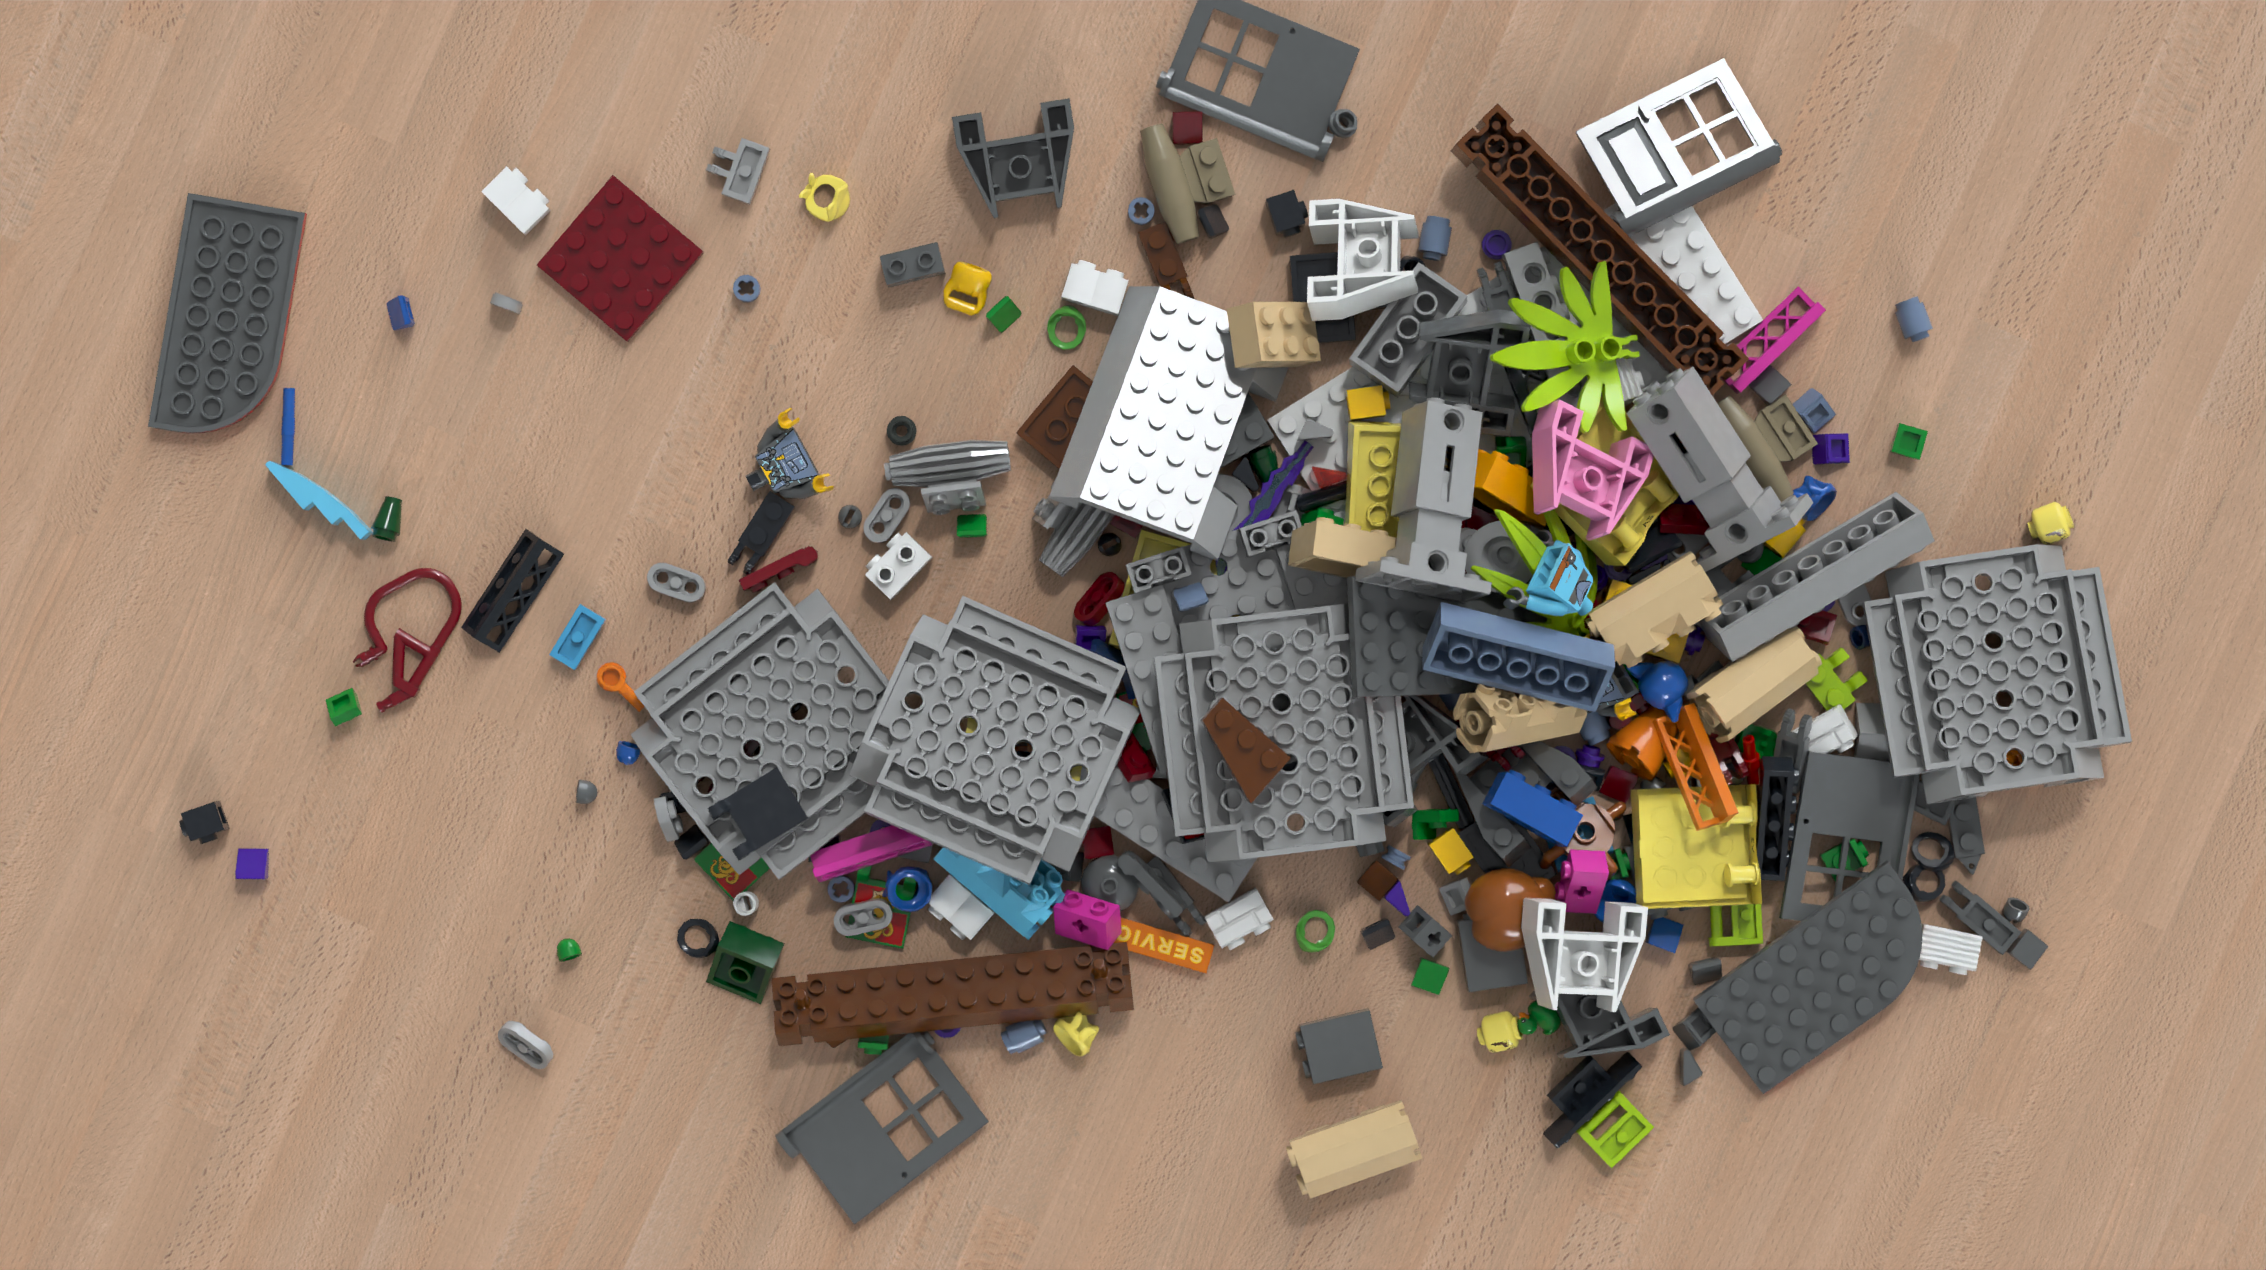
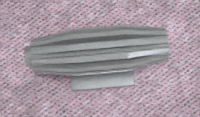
[884,440,1011,515]
[1032,479,1114,577]

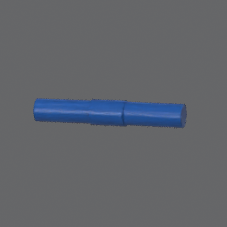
[281,388,295,465]

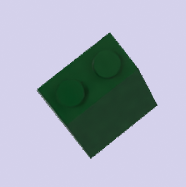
[706,921,785,1004]

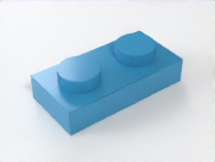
[549,604,606,670]

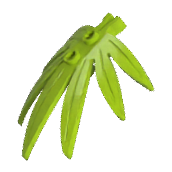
[1490,261,1640,433]
[1471,509,1598,637]

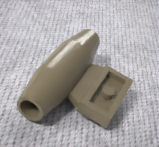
[1140,124,1235,244]
[1717,394,1818,502]

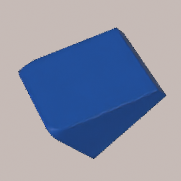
[387,295,415,330]
[1645,917,1684,953]

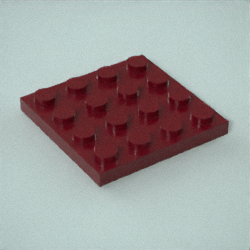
[537,175,704,342]

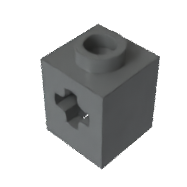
[1398,905,1452,957]

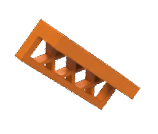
[1653,703,1739,831]

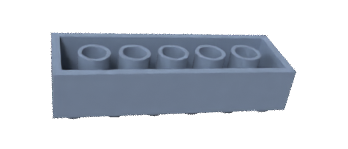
[1422,602,1615,712]

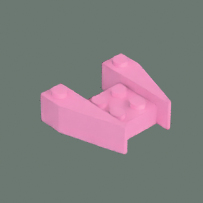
[1532,399,1654,541]

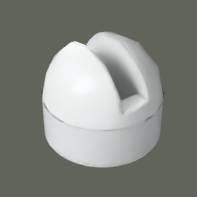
[733,891,759,916]

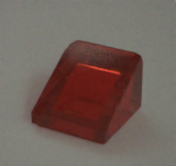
[1311,466,1347,489]

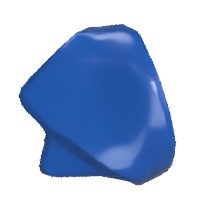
[1793,476,1837,521]
[882,866,932,912]

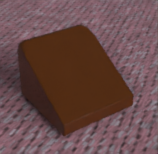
[1357,860,1398,901]

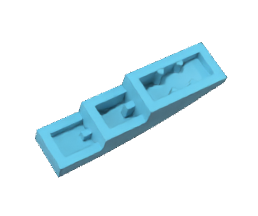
[265,461,373,540]

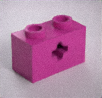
[1555,849,1609,914]
[1053,889,1122,950]

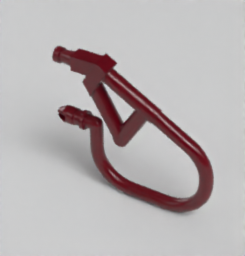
[353,568,462,713]

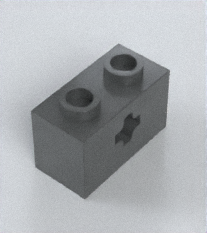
[880,242,946,288]

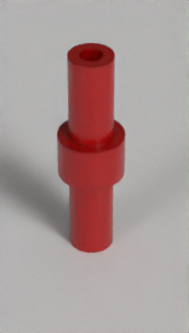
[1741,735,1760,785]

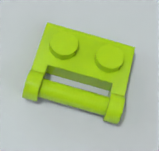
[1708,904,1763,946]
[1576,1090,1654,1168]

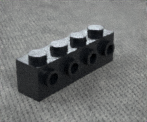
[1756,756,1799,881]

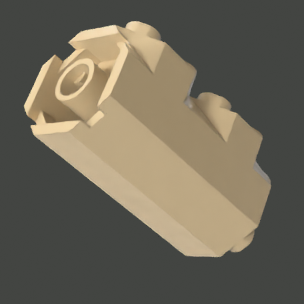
[1585,551,1723,668]
[1686,626,1822,743]
[1453,684,1587,753]
[1286,1100,1422,1199]

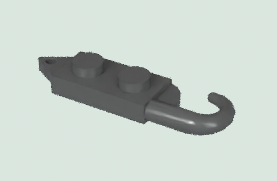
[1948,797,1985,875]

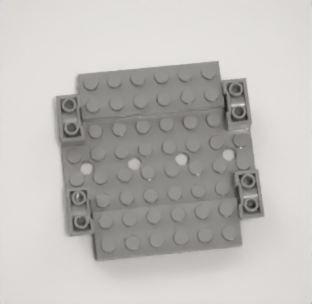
[1105,510,1348,774]
[1863,544,2132,805]
[630,582,911,880]
[850,596,1140,885]
[1154,604,1414,862]

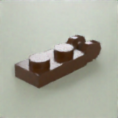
[1138,221,1194,299]

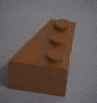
[1200,698,1291,804]

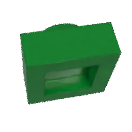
[1890,423,1928,460]
[325,688,362,727]

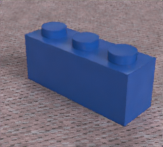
[1482,770,1583,847]

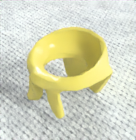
[799,173,850,222]
[1053,1012,1099,1057]

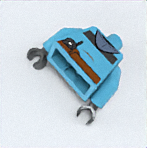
[1503,529,1593,617]

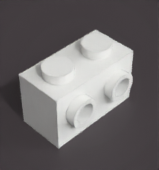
[865,532,933,600]

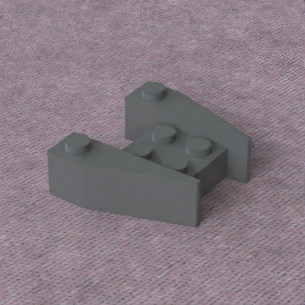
[952,98,1074,219]
[1409,309,1531,437]
[1383,695,1489,827]
[1453,741,1597,867]
[1529,931,1670,1059]

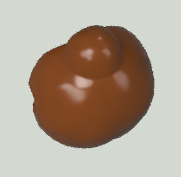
[1465,868,1556,952]

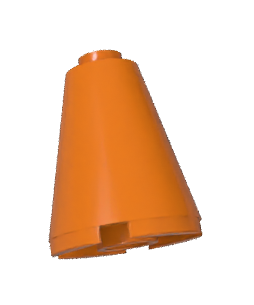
[1606,706,1683,781]

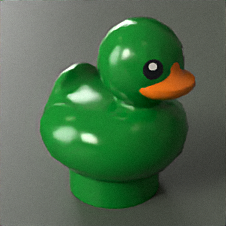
[1517,1000,1561,1035]

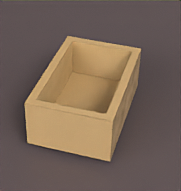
[1227,302,1321,368]
[1288,517,1397,578]

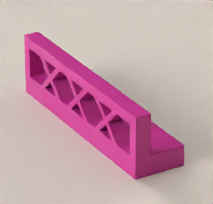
[1720,286,1826,394]
[810,825,932,883]

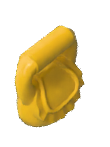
[943,261,992,316]

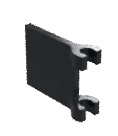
[707,767,808,861]

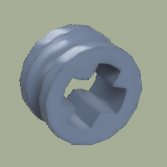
[1128,197,1155,225]
[733,275,761,302]
[1381,845,1411,870]
[828,875,855,902]

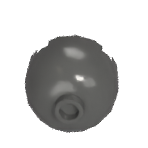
[1080,855,1139,912]

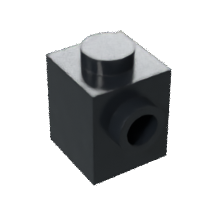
[1265,190,1309,238]
[179,801,230,844]

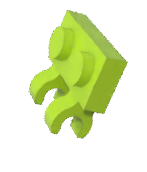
[1805,647,1868,711]

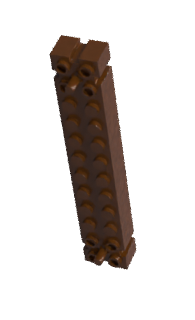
[1451,103,1749,396]
[772,942,1134,1046]

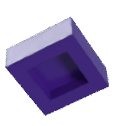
[1074,625,1107,651]

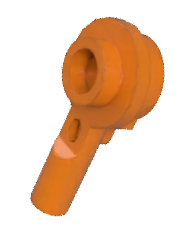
[597,662,645,712]

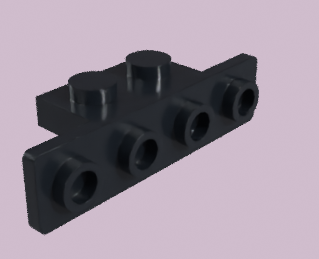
[1543,1052,1642,1148]

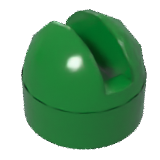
[557,938,582,962]

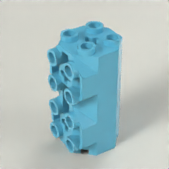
[934,848,1066,940]

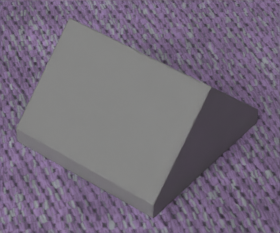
[1854,703,1890,762]

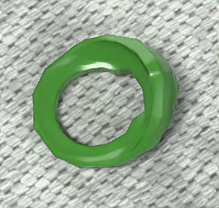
[1047,305,1086,350]
[1295,910,1335,953]

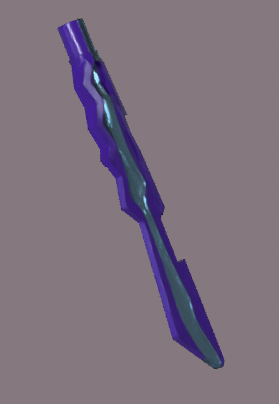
[1215,440,1314,576]

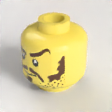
[2027,502,2074,545]
[1477,1011,1523,1053]

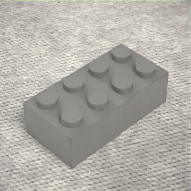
[1349,262,1468,398]

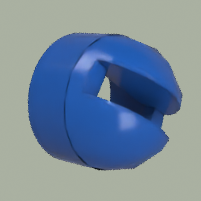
[616,741,641,765]

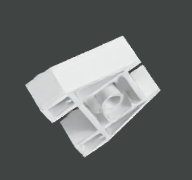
[1307,199,1419,321]
[1521,898,1648,1012]

